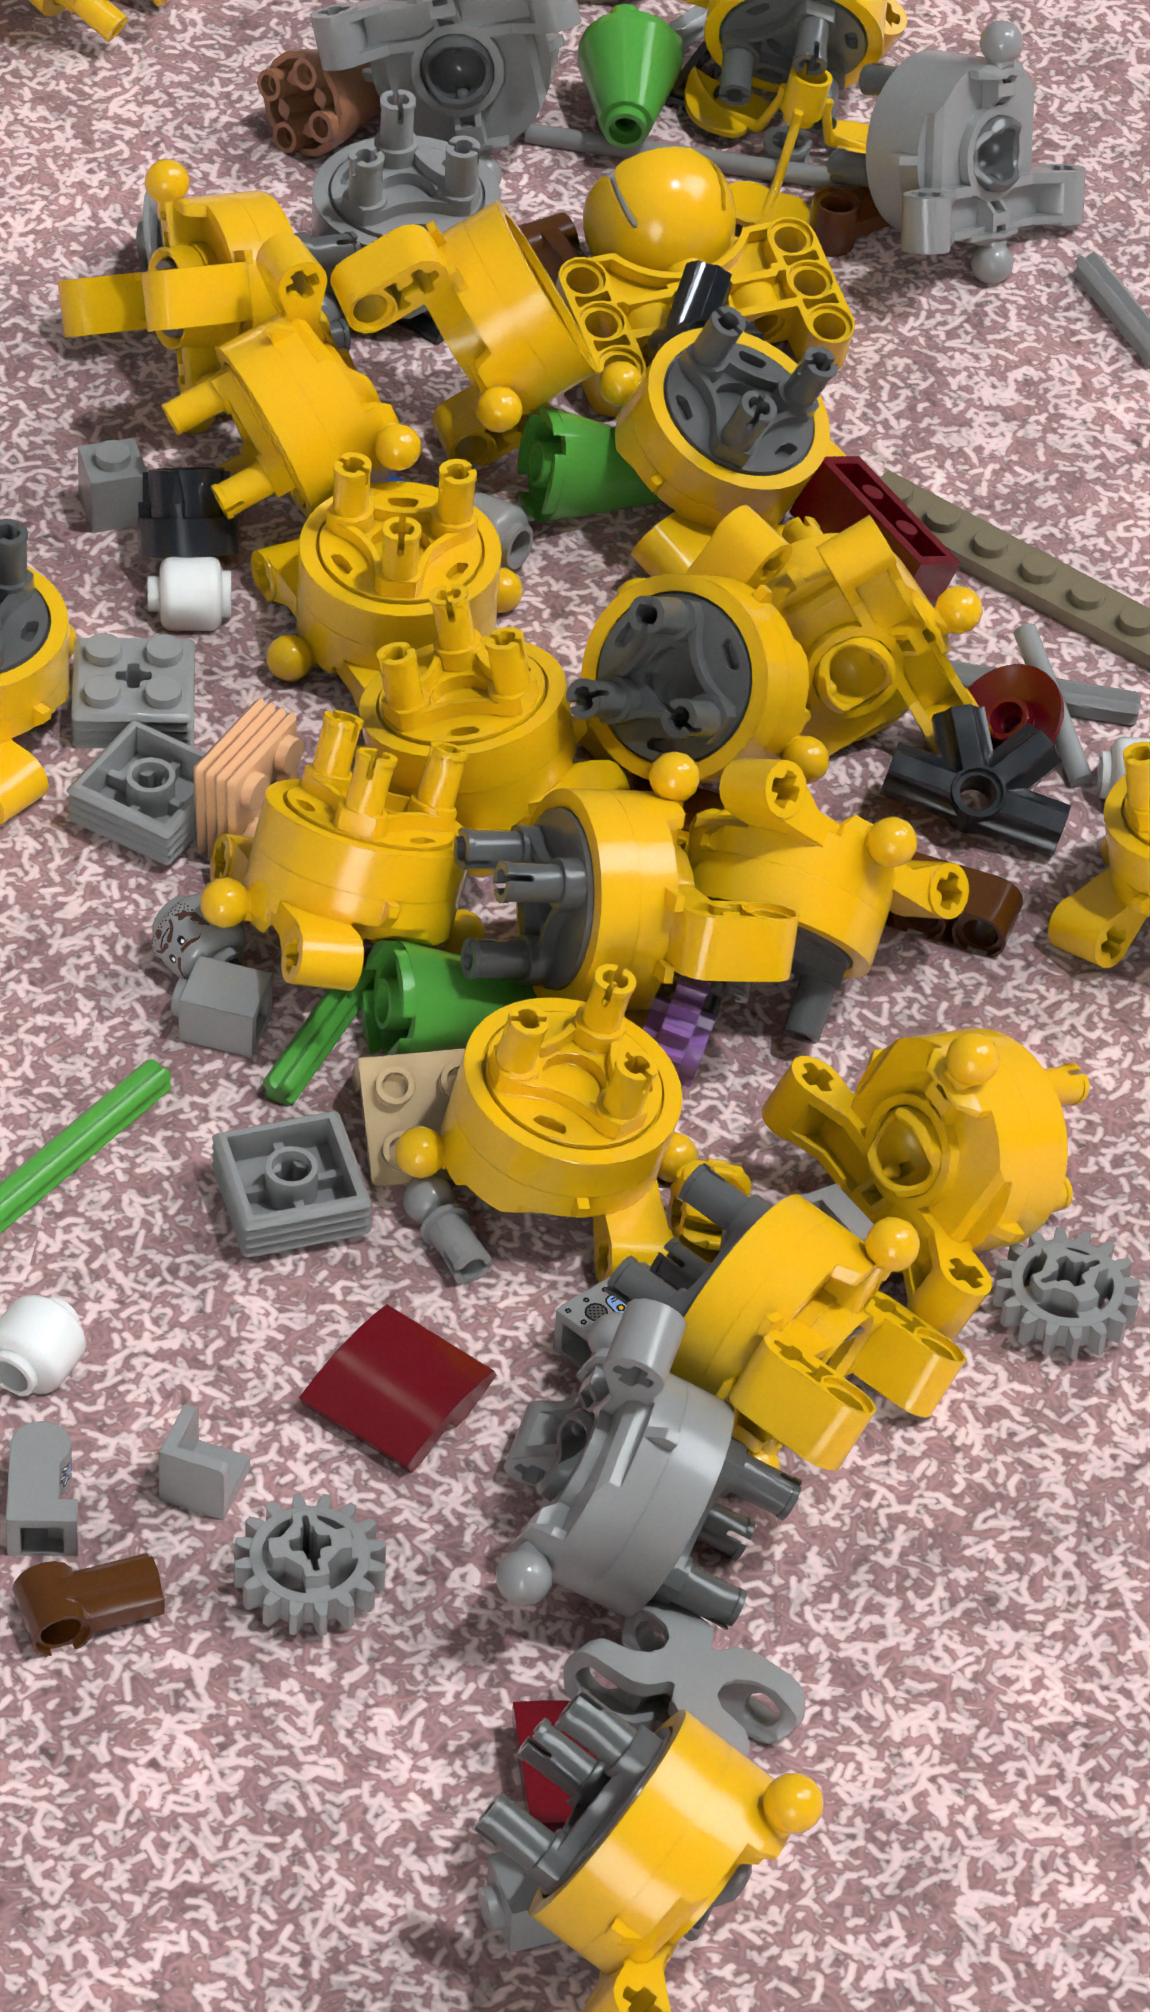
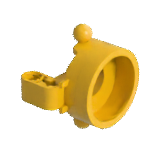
[330,200,598,466]

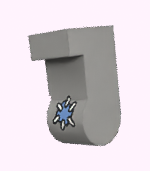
[6,1421,79,1556]

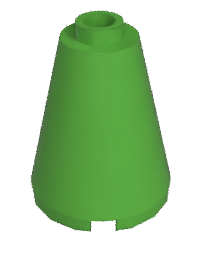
[517,406,664,523]
[361,939,538,1056]

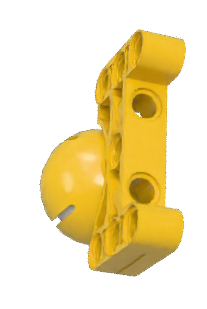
[556,146,855,417]

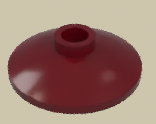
[968,664,1064,750]

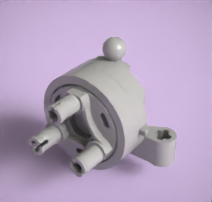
[311,90,501,321]

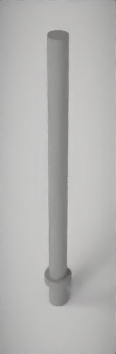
[524,123,862,190]

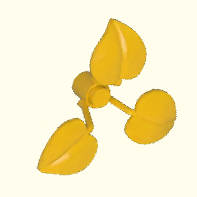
[684,63,869,227]

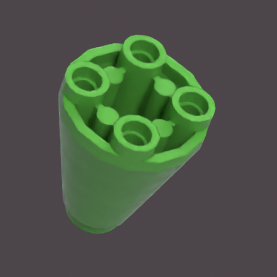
[577,4,683,149]

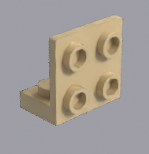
[352,1048,466,1187]

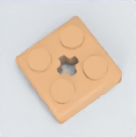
[193,698,304,857]

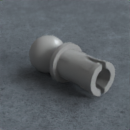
[403,1174,492,1284]

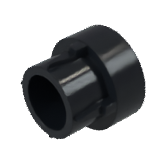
[137,467,239,558]

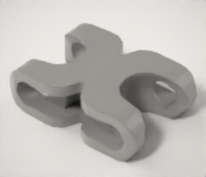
[563,1599,806,1758]

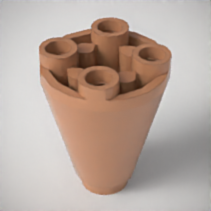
[257,49,381,156]

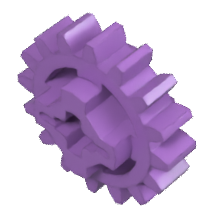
[643,975,717,1087]

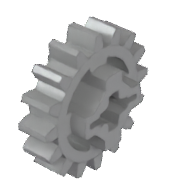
[993,1227,1140,1359]
[234,1493,386,1636]

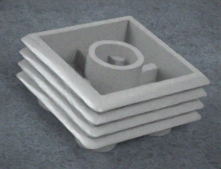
[71,633,195,748]
[66,721,206,865]
[212,1111,372,1257]

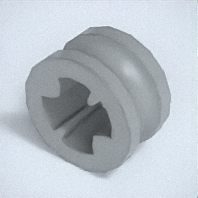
[762,125,812,164]

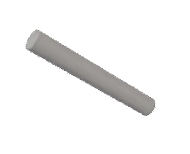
[1013,623,1094,787]

